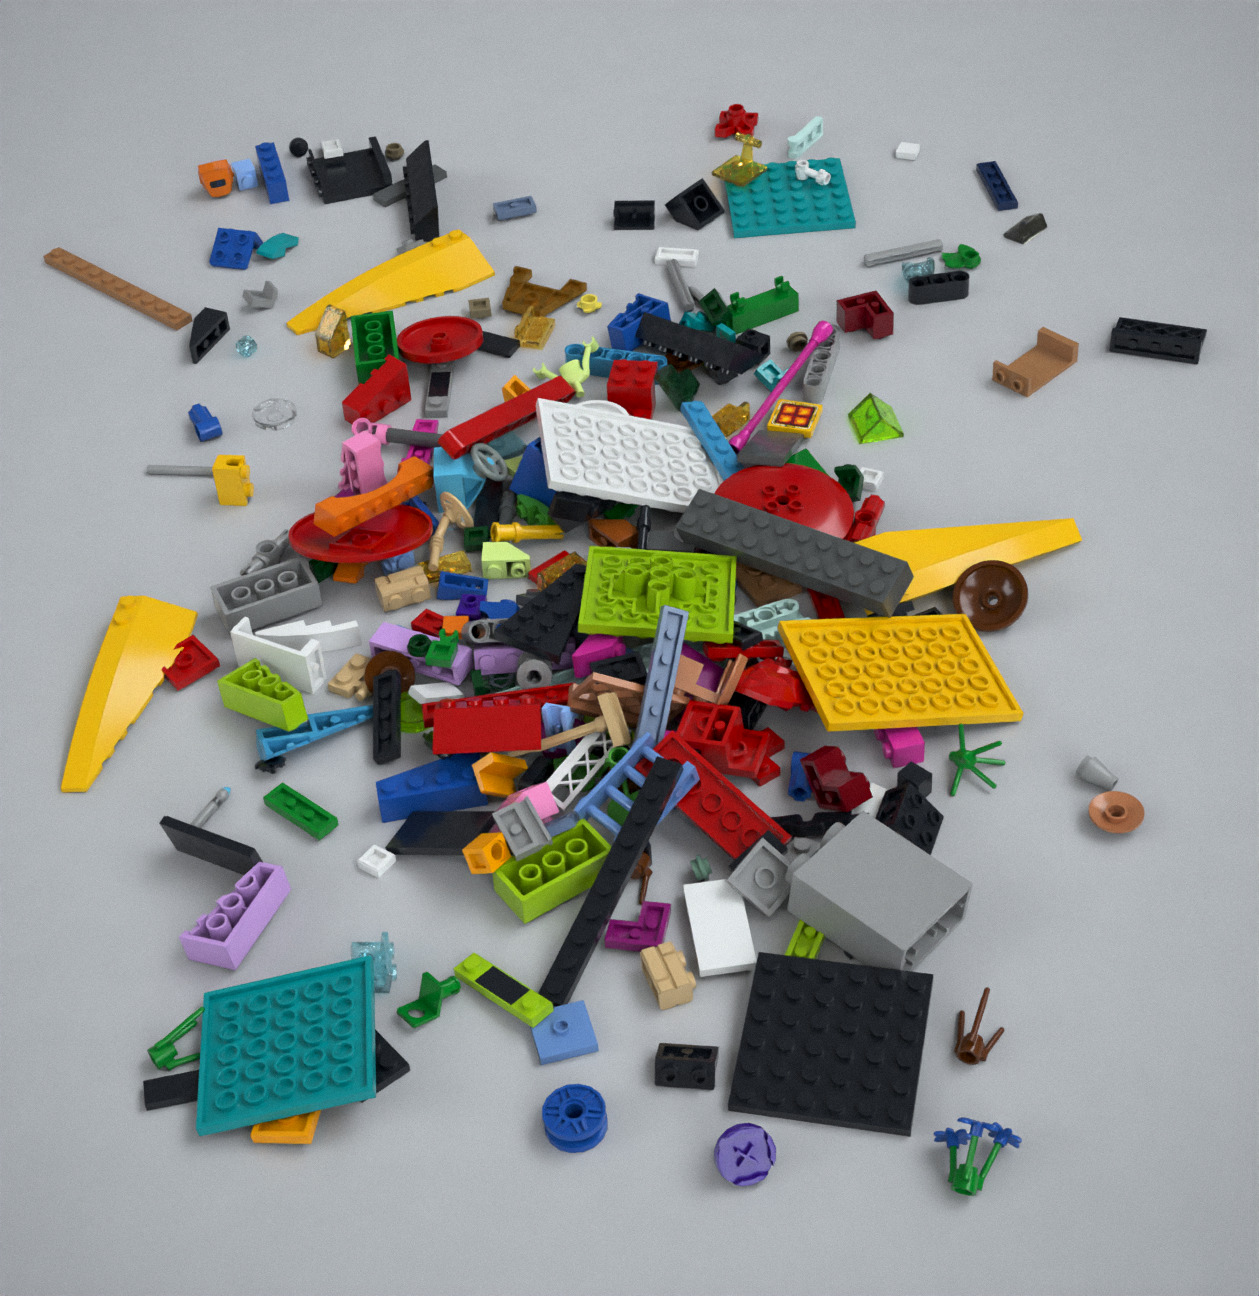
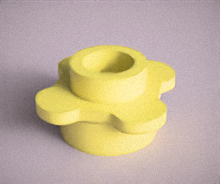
[577,294,602,313]

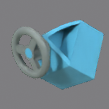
[433,443,508,513]

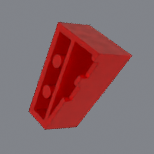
[342,354,412,424]

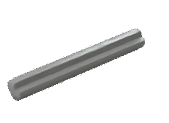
[864,239,943,267]
[666,259,695,311]

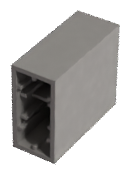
[785,811,973,971]

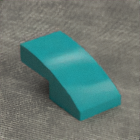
[256,233,299,259]

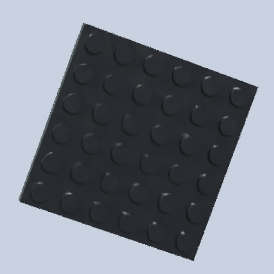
[728,952,934,1137]

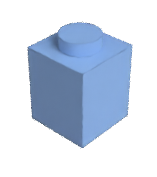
[231,159,258,191]

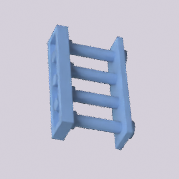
[574,732,700,841]

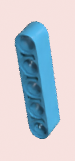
[564,344,668,385]

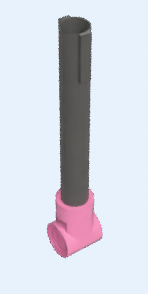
[352,418,489,455]

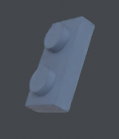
[493,196,537,220]

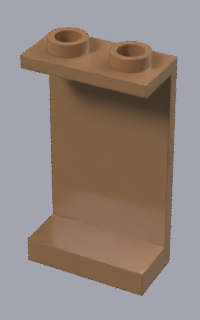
[992,327,1079,397]

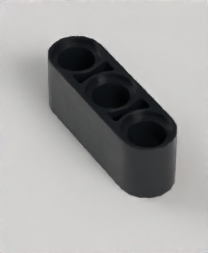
[908,271,969,305]

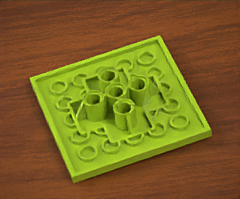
[578,546,737,644]

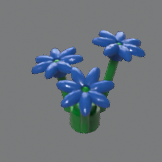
[934,1117,1022,1196]

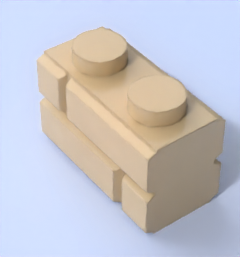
[374,565,431,612]
[640,941,696,1011]

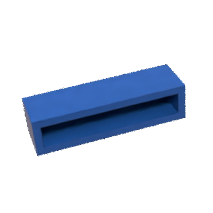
[255,142,290,204]

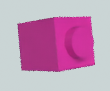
[572,634,626,678]

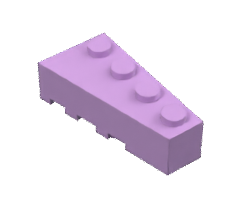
[179,862,291,970]

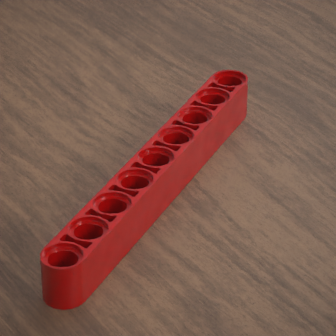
[437,375,576,460]

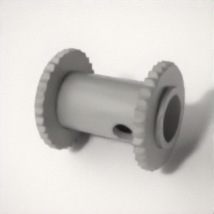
[516,651,553,690]

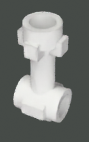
[795,160,831,185]

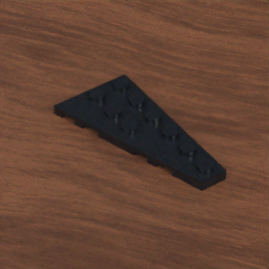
[494,563,586,665]

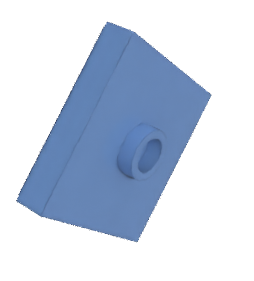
[530,1000,599,1065]

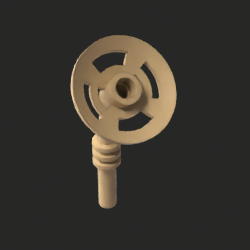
[428,492,474,571]

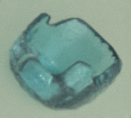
[902,257,935,283]

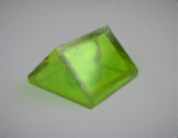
[848,392,904,444]

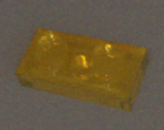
[418,550,472,584]

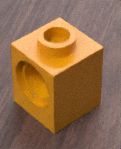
[462,832,512,874]

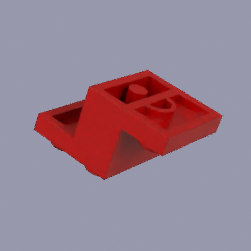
[607,359,658,420]
[676,700,770,779]

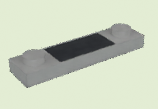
[425,360,455,418]

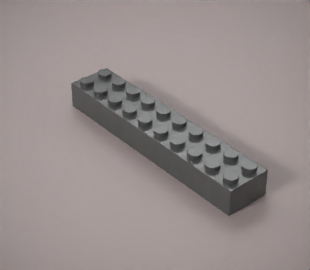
[675,489,914,618]

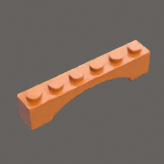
[314,456,434,537]

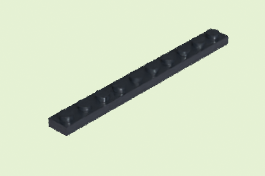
[538,756,684,1007]

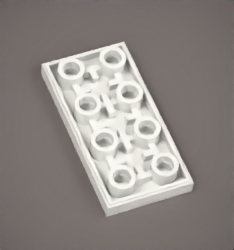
[683,879,757,977]

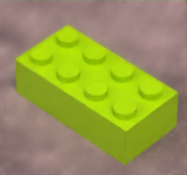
[492,818,612,924]

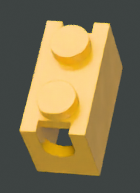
[212,454,254,506]

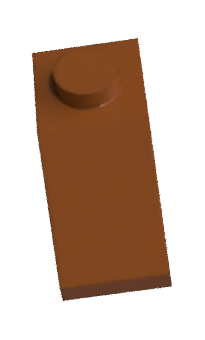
[588,519,638,549]

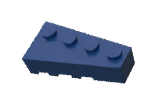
[376,752,488,823]

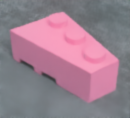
[338,430,387,496]

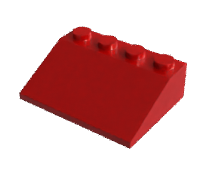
[433,695,542,754]

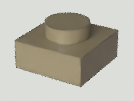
[468,298,492,319]

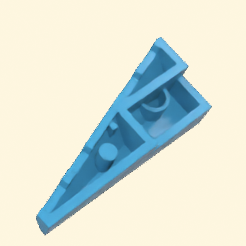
[256,705,373,761]

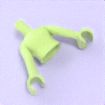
[533,336,599,398]

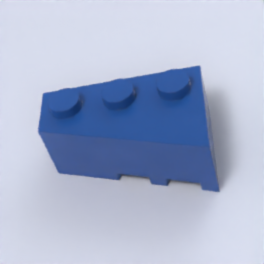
[607,293,671,351]

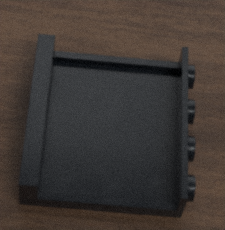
[306,136,393,204]

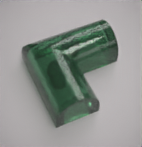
[654,364,700,413]

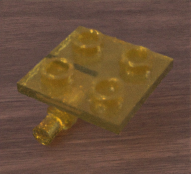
[712,132,767,187]

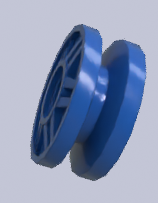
[542,1084,608,1153]

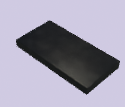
[385,811,495,856]
[159,816,263,875]

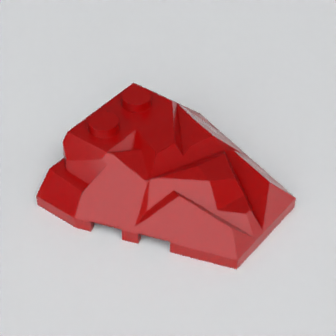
[724,655,818,713]

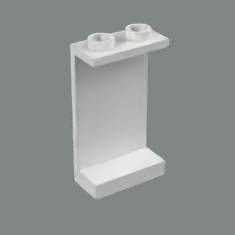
[230,617,327,694]

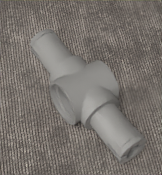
[240,529,290,576]

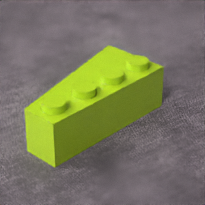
[217,658,308,732]

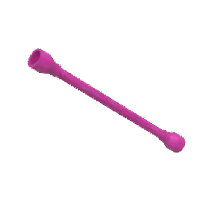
[728,320,833,455]

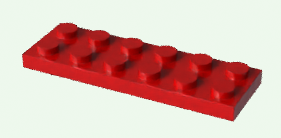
[634,730,792,860]

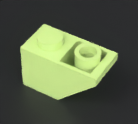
[481,542,531,579]

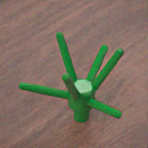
[949,724,1006,796]

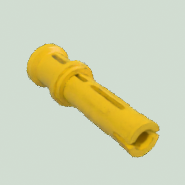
[491,522,564,543]

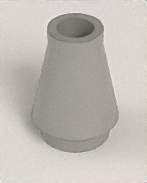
[1076,755,1119,791]

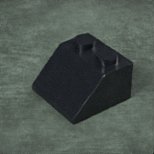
[665,178,725,230]

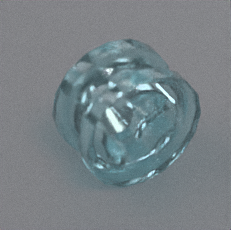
[236,335,257,357]

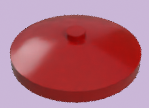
[397,316,484,364]

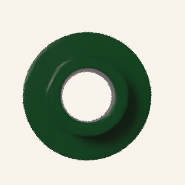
[407,634,432,657]

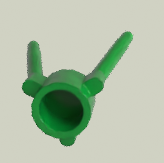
[147,1007,205,1071]

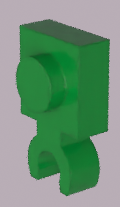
[425,628,459,668]

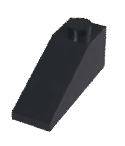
[189,307,230,364]

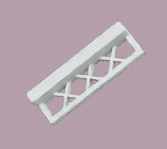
[546,728,632,812]

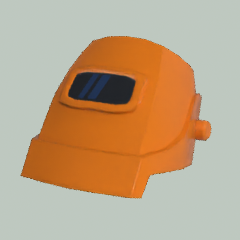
[198,159,234,197]

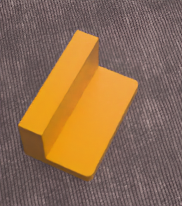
[472,752,528,798]

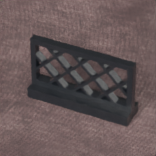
[1109,317,1207,364]

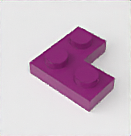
[604,901,671,952]

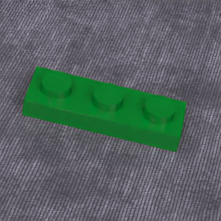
[263,782,339,841]

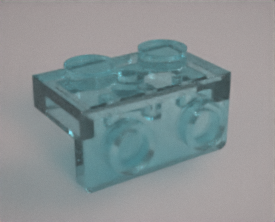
[351,932,397,993]

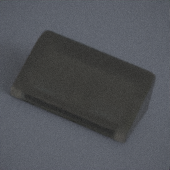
[1003,213,1047,244]

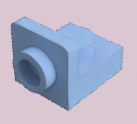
[381,550,415,576]

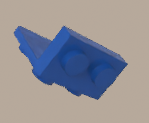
[209,228,263,270]

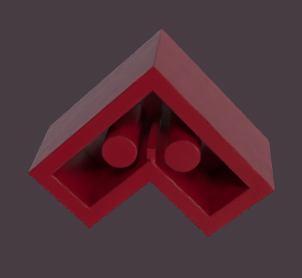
[836,290,894,339]
[800,745,873,812]

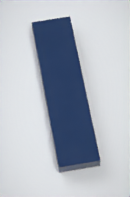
[976,161,1018,211]

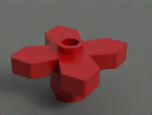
[715,104,759,139]

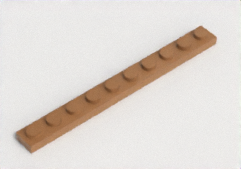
[43,247,193,331]

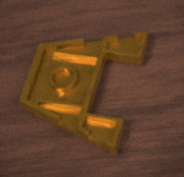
[502,266,587,319]

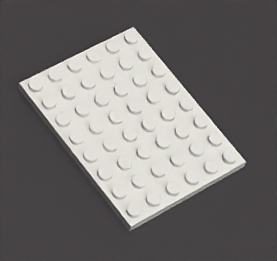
[535,398,724,513]

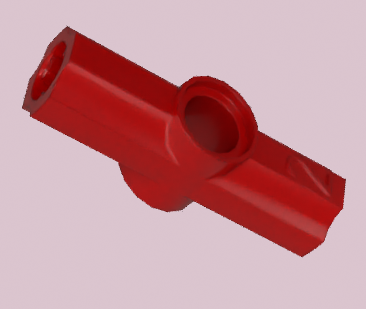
[846,494,885,543]

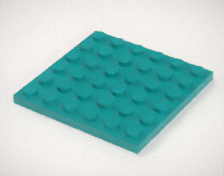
[723,157,856,238]
[196,955,376,1136]

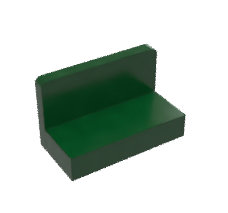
[698,288,733,328]

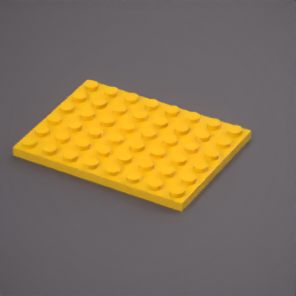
[777,614,1024,732]

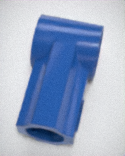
[188,403,222,442]
[788,751,812,802]

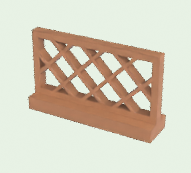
[567,672,690,730]

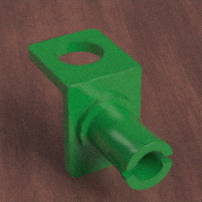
[396,972,461,1028]

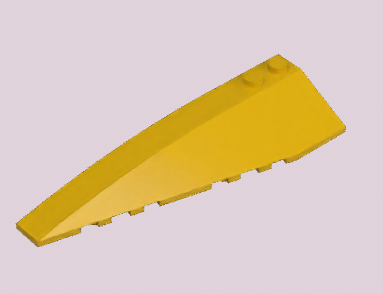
[286,229,495,335]
[855,518,1082,615]
[61,595,198,792]

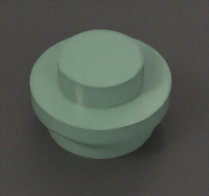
[690,854,713,882]

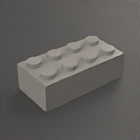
[210,556,323,637]

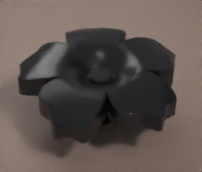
[255,756,286,774]

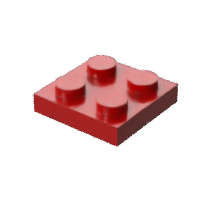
[161,635,220,691]

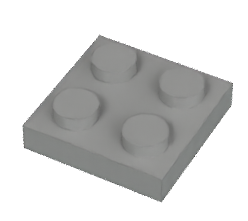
[725,838,791,918]

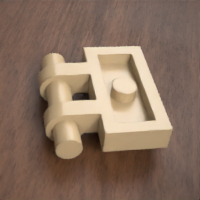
[328,653,372,701]

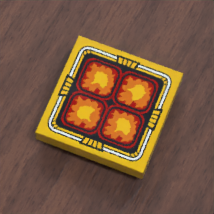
[767,399,823,438]

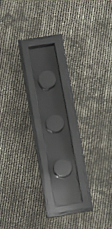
[373,164,447,207]

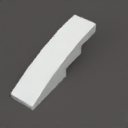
[255,620,362,652]

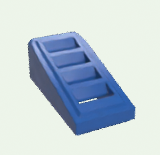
[436,571,489,600]

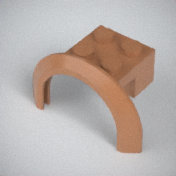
[673,654,748,705]

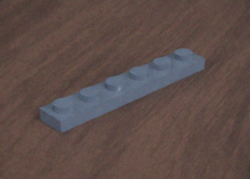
[634,605,689,745]

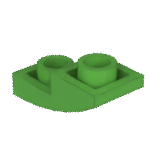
[516,494,556,525]

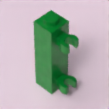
[724,276,799,334]

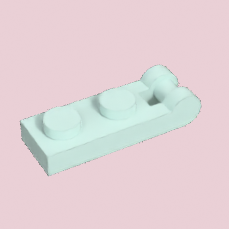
[788,116,823,159]

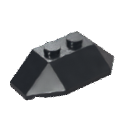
[547,491,617,533]

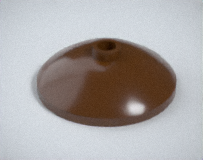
[953,560,1029,632]

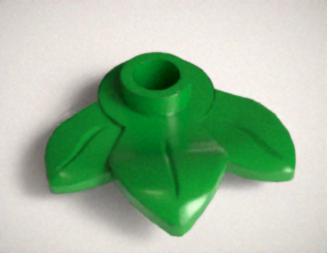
[941,244,981,269]

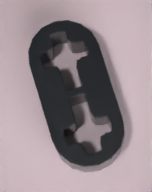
[518,755,554,791]

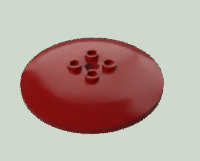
[714,463,854,540]
[288,504,433,563]

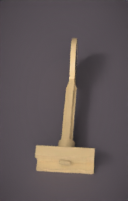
[504,692,633,758]

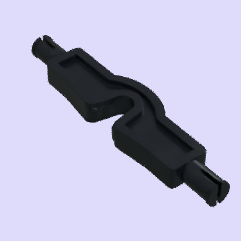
[770,811,869,836]

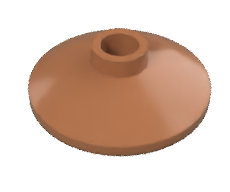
[1088,791,1145,833]

